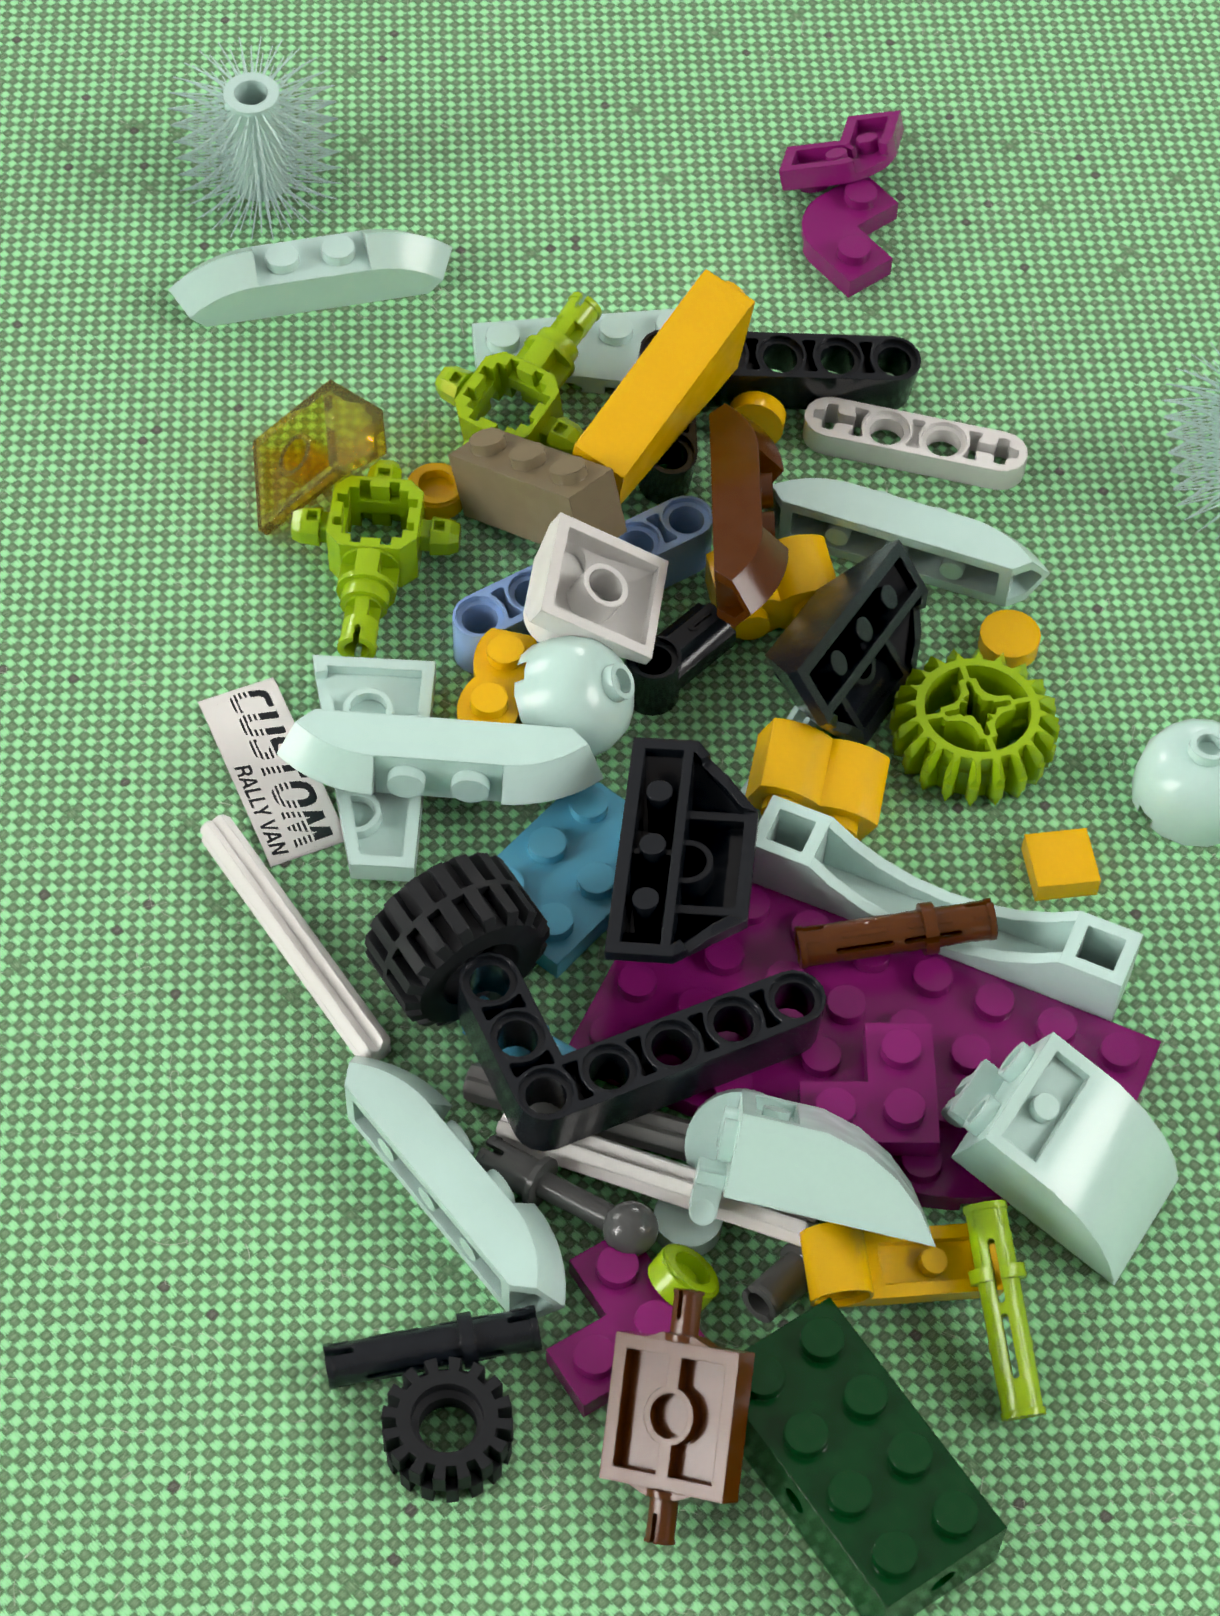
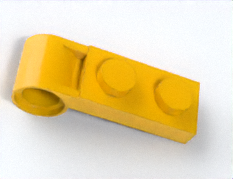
[799,1222,1004,1308]

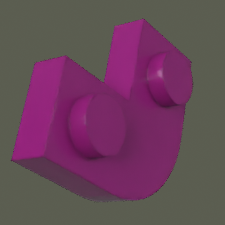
[779,110,904,193]
[801,177,899,298]

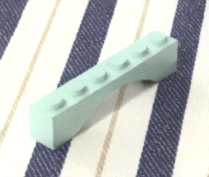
[752,795,1143,1022]

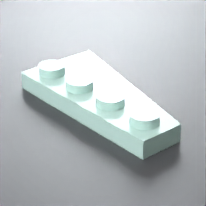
[472,309,675,394]
[312,655,436,882]

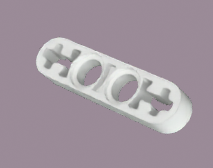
[803,397,1028,490]

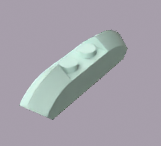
[168,229,452,327]
[764,478,1050,607]
[276,709,604,805]
[344,1056,566,1319]

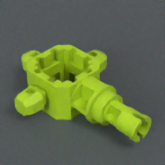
[435,292,602,455]
[291,459,461,658]

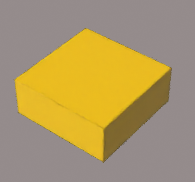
[1021,828,1101,901]

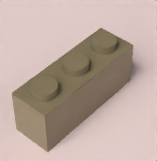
[448,427,627,544]

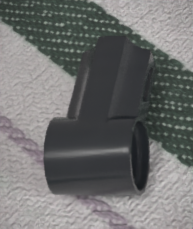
[625,602,736,716]

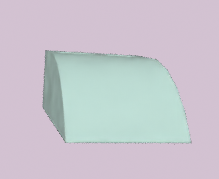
[941,1032,1178,1285]
[689,1090,936,1247]

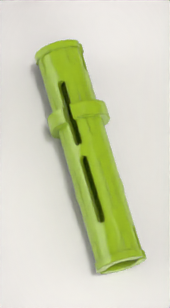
[962,1200,1047,1421]

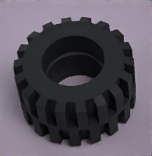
[365,853,550,1026]

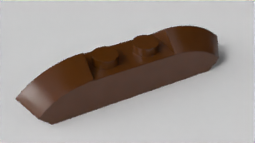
[709,403,788,627]

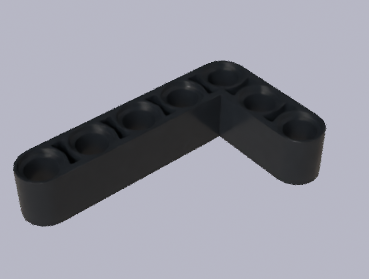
[637,330,921,504]
[457,952,826,1152]

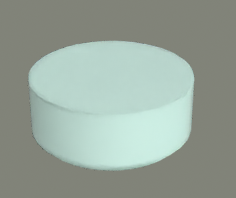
[654,1200,723,1255]

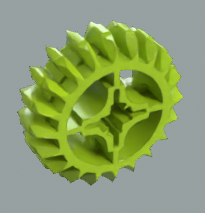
[889,647,1060,807]

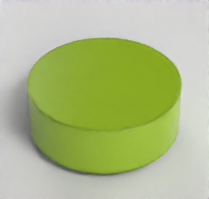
[648,1244,719,1312]

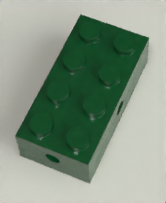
[743,1297,1007,1616]

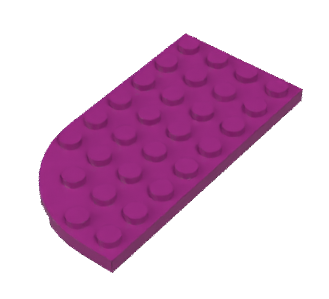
[569,882,1161,1210]

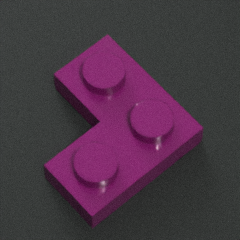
[798,1022,940,1156]
[546,1240,704,1418]

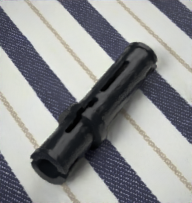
[323,1305,542,1390]

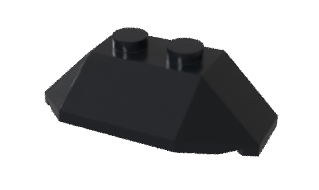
[765,540,928,745]
[604,737,759,964]

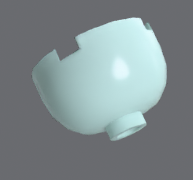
[514,636,635,757]
[1132,718,1220,847]

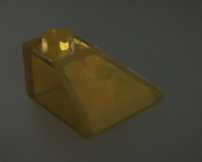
[252,379,387,535]

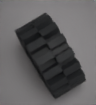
[381,1357,513,1503]

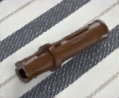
[794,898,998,969]

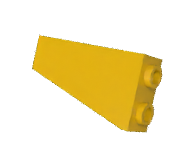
[572,269,755,504]

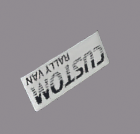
[197,677,344,867]

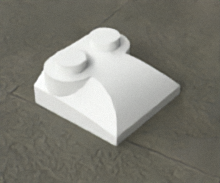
[523,512,669,665]

